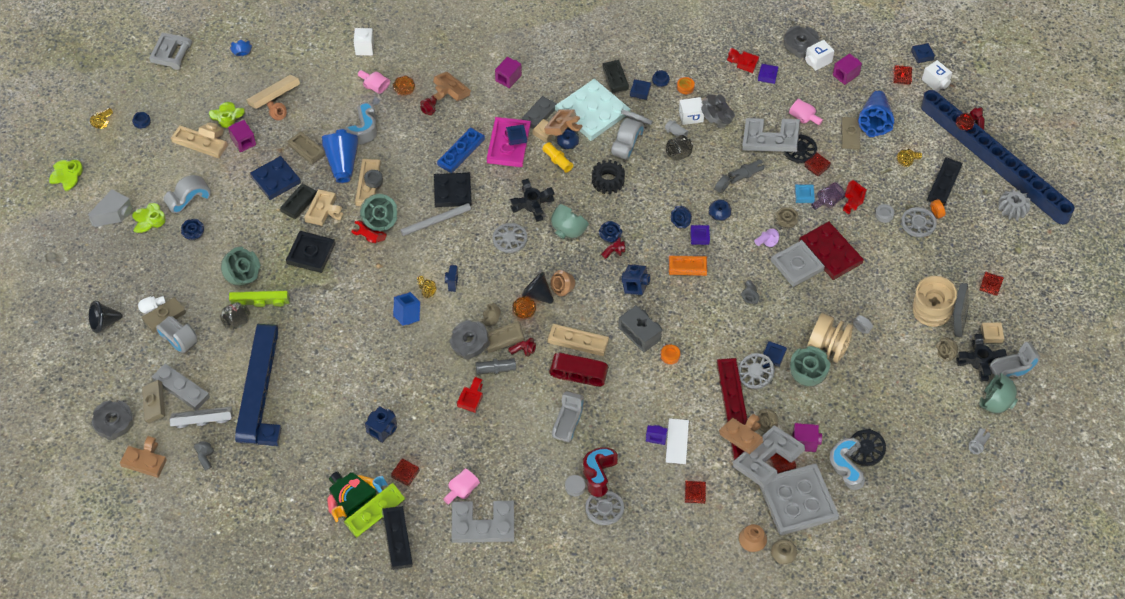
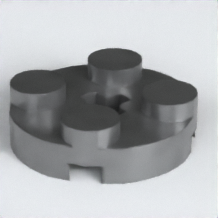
[784,25,819,58]
[701,94,735,128]
[450,320,490,360]
[92,400,134,440]

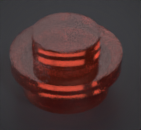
[956,113,974,130]

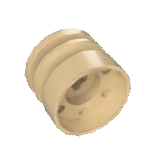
[913,276,957,327]
[807,313,853,363]

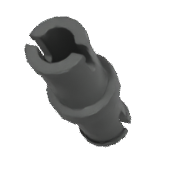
[728,159,765,183]
[475,358,516,375]

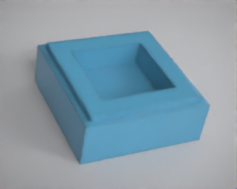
[795,184,815,203]

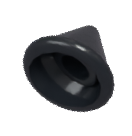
[521,272,554,304]
[88,300,123,333]

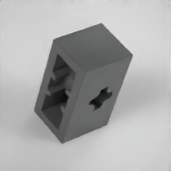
[618,305,662,353]

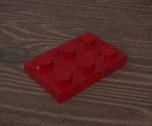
[799,221,864,280]

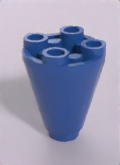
[858,91,895,137]
[322,129,358,183]

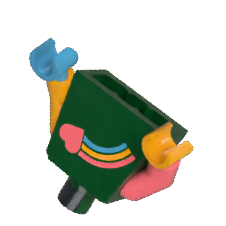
[327,472,388,522]

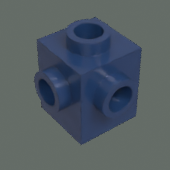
[622,264,651,295]
[365,406,397,443]

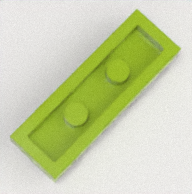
[229,291,290,308]
[344,483,405,538]

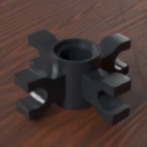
[510,178,554,222]
[956,334,1007,382]

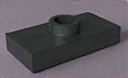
[602,60,629,93]
[280,183,317,219]

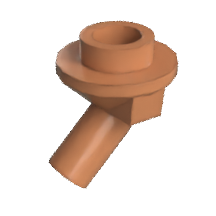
[266,101,287,120]

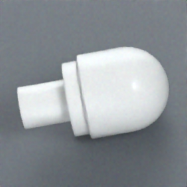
[138,296,165,314]

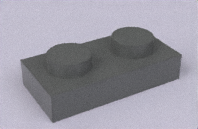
[522,96,557,129]

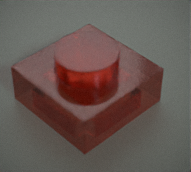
[893,65,912,85]
[804,153,831,177]
[979,272,1004,296]
[770,453,796,474]
[391,458,420,487]
[685,481,706,504]

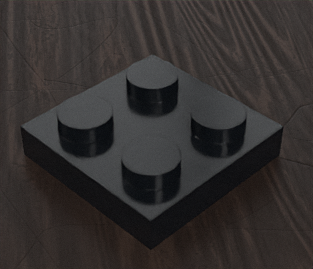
[434,172,472,208]
[286,231,335,273]

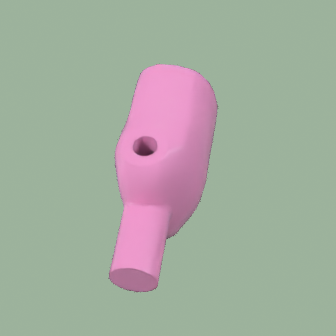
[358,70,390,94]
[789,99,823,126]
[443,468,480,504]

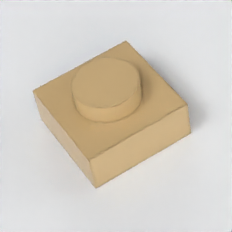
[532,119,554,143]
[198,122,224,139]
[981,323,1004,343]

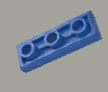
[437,127,485,173]

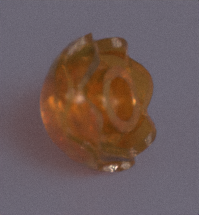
[393,75,415,96]
[512,297,536,319]

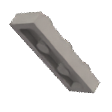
[152,363,210,410]
[170,406,233,428]

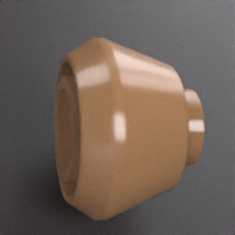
[551,270,575,296]
[739,524,767,552]

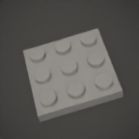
[759,463,839,536]

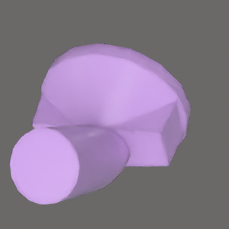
[754,229,779,247]

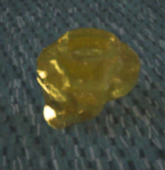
[90,108,113,129]
[897,148,922,167]
[417,276,437,298]

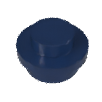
[652,70,670,87]
[132,112,151,129]

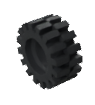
[592,159,625,194]

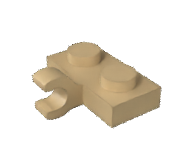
[304,189,343,226]

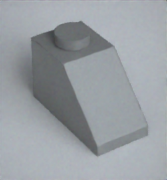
[88,189,133,227]

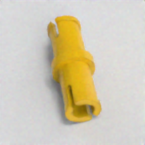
[542,142,573,173]

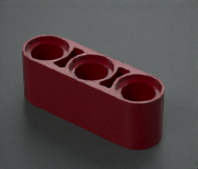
[549,353,609,387]

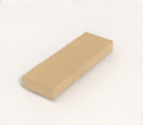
[246,75,300,109]
[171,125,228,158]
[355,159,381,206]
[548,324,609,356]

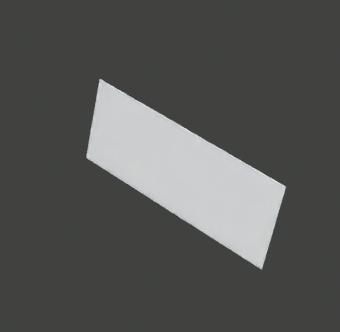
[666,419,689,464]

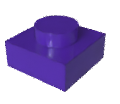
[758,63,779,84]
[690,225,710,245]
[646,425,668,445]

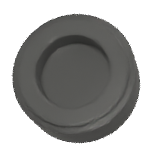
[364,170,383,188]
[714,175,731,193]

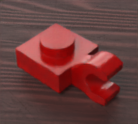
[727,48,759,73]
[843,180,867,214]
[351,220,387,243]
[457,377,483,413]

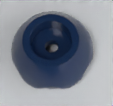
[557,129,579,149]
[709,199,732,221]
[671,206,692,229]
[181,219,204,240]
[599,221,622,243]

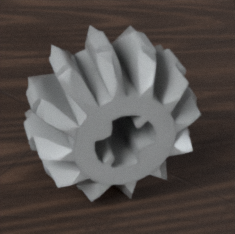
[999,189,1031,221]

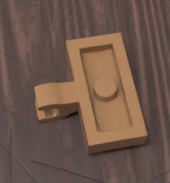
[433,72,471,101]
[544,109,583,136]
[719,414,763,455]
[120,436,167,478]

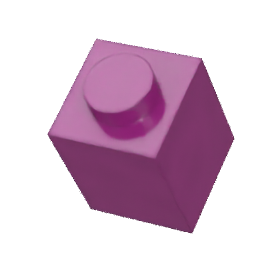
[833,53,862,85]
[495,57,522,89]
[228,120,256,152]
[792,423,822,452]

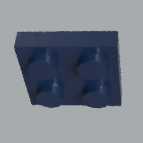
[250,156,301,200]

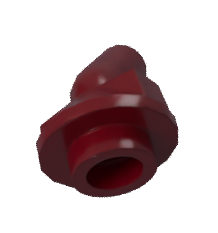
[420,95,437,116]
[969,107,985,130]
[601,238,626,259]
[508,338,536,357]

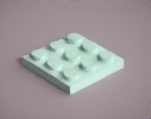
[555,79,630,141]

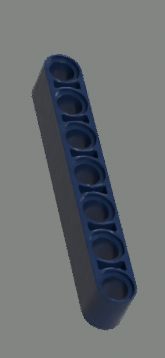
[235,323,278,444]

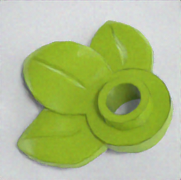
[209,102,245,128]
[49,160,83,192]
[132,203,166,233]

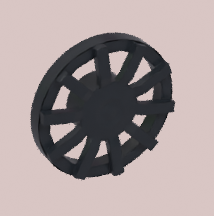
[783,134,817,164]
[850,429,886,466]

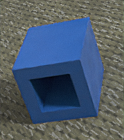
[393,292,420,326]

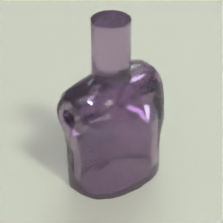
[811,182,845,210]

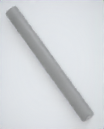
[400,203,471,236]

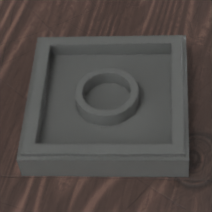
[953,283,969,337]

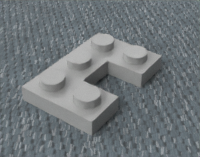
[742,118,800,152]
[733,425,805,488]
[452,501,514,543]

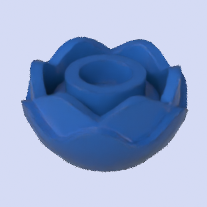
[230,40,252,56]

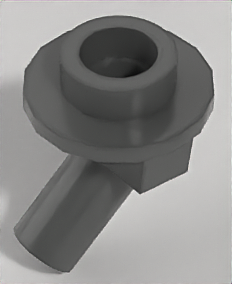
[741,280,760,304]
[194,441,214,471]

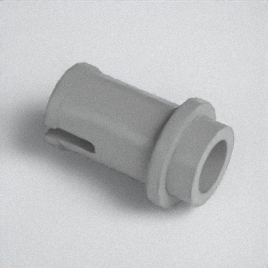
[665,120,689,140]
[969,429,990,454]

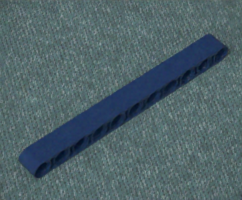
[921,90,1075,225]

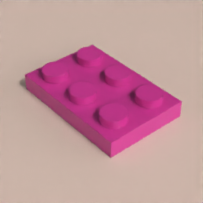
[487,117,531,167]

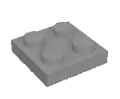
[771,240,825,287]

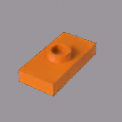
[669,256,707,276]

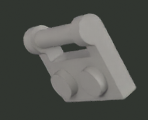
[149,33,192,70]

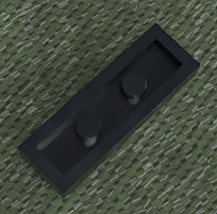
[927,157,963,207]
[382,506,413,570]

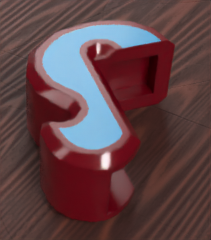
[583,447,618,497]

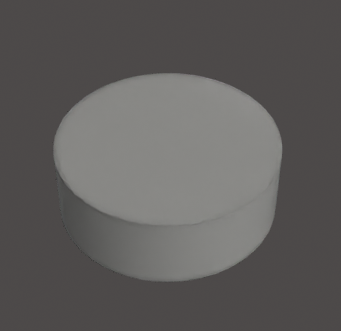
[875,204,895,223]
[853,315,873,334]
[565,475,585,496]

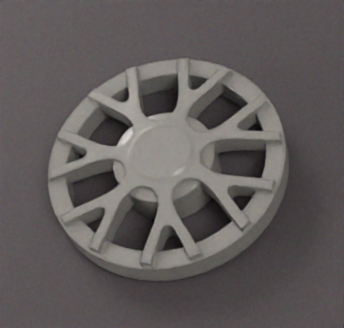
[621,109,653,125]
[901,207,937,238]
[492,223,528,253]
[738,353,775,389]
[585,491,624,525]

